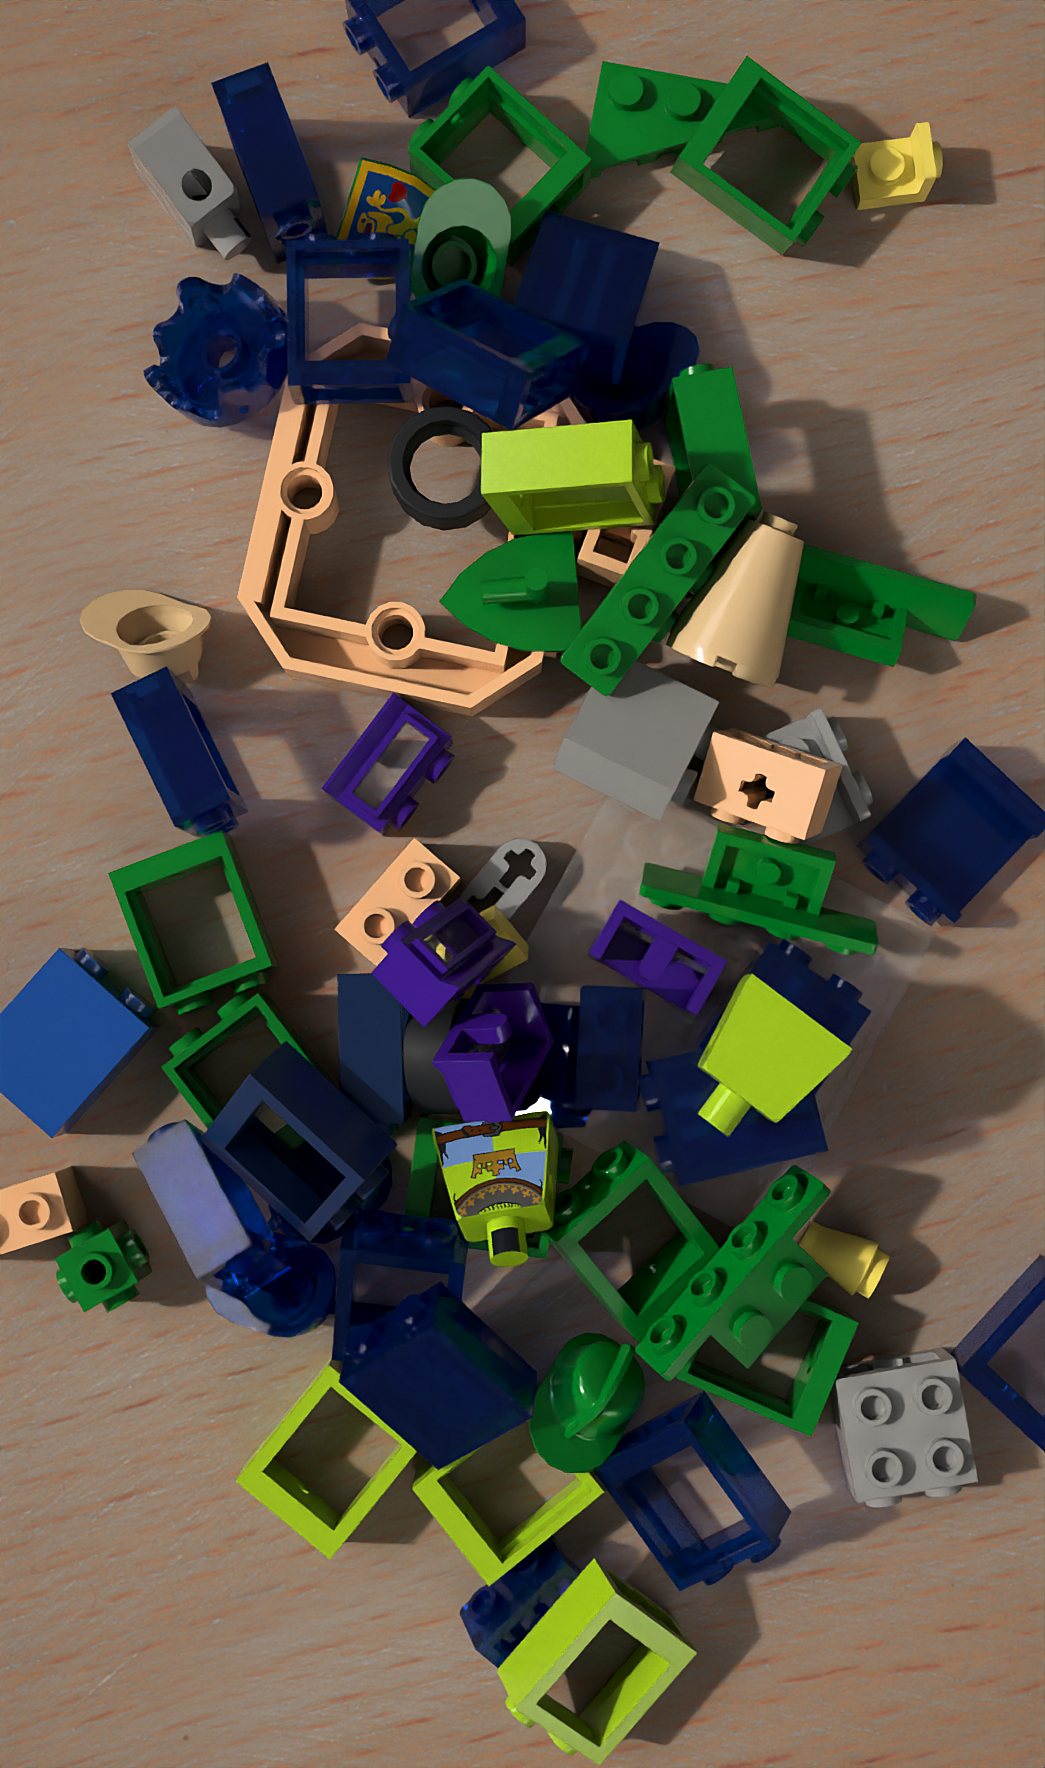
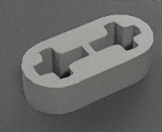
[459,838,547,921]

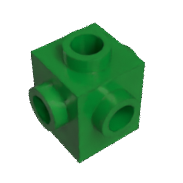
[55,1220,152,1313]

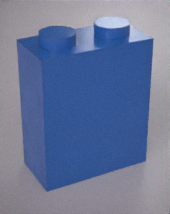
[0,947,161,1138]

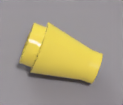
[798,1220,890,1299]

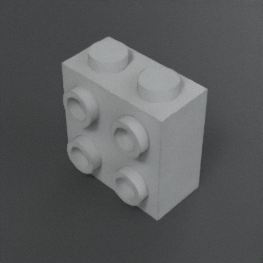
[552,661,720,821]
[830,1347,978,1508]

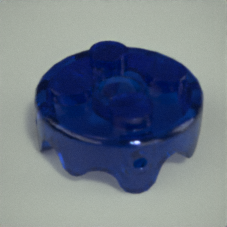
[143,273,295,428]

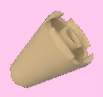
[665,512,804,689]

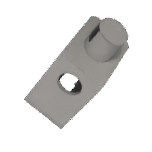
[128,105,253,260]

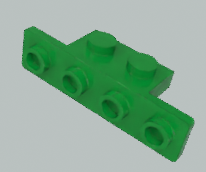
[560,463,756,696]
[787,544,977,667]
[639,823,879,955]
[635,1165,831,1381]

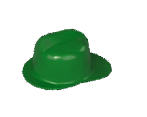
[411,178,511,328]
[529,1333,645,1473]

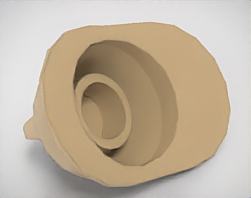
[80,590,212,683]

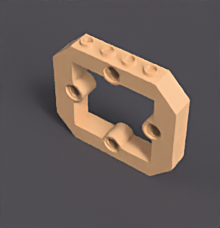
[237,323,587,717]

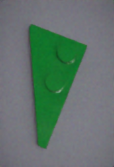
[585,61,779,179]

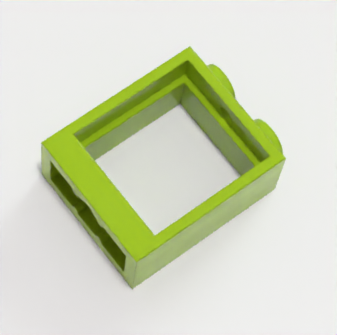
[481,420,665,535]
[235,1353,427,1560]
[412,1382,605,1586]
[496,1558,698,1766]

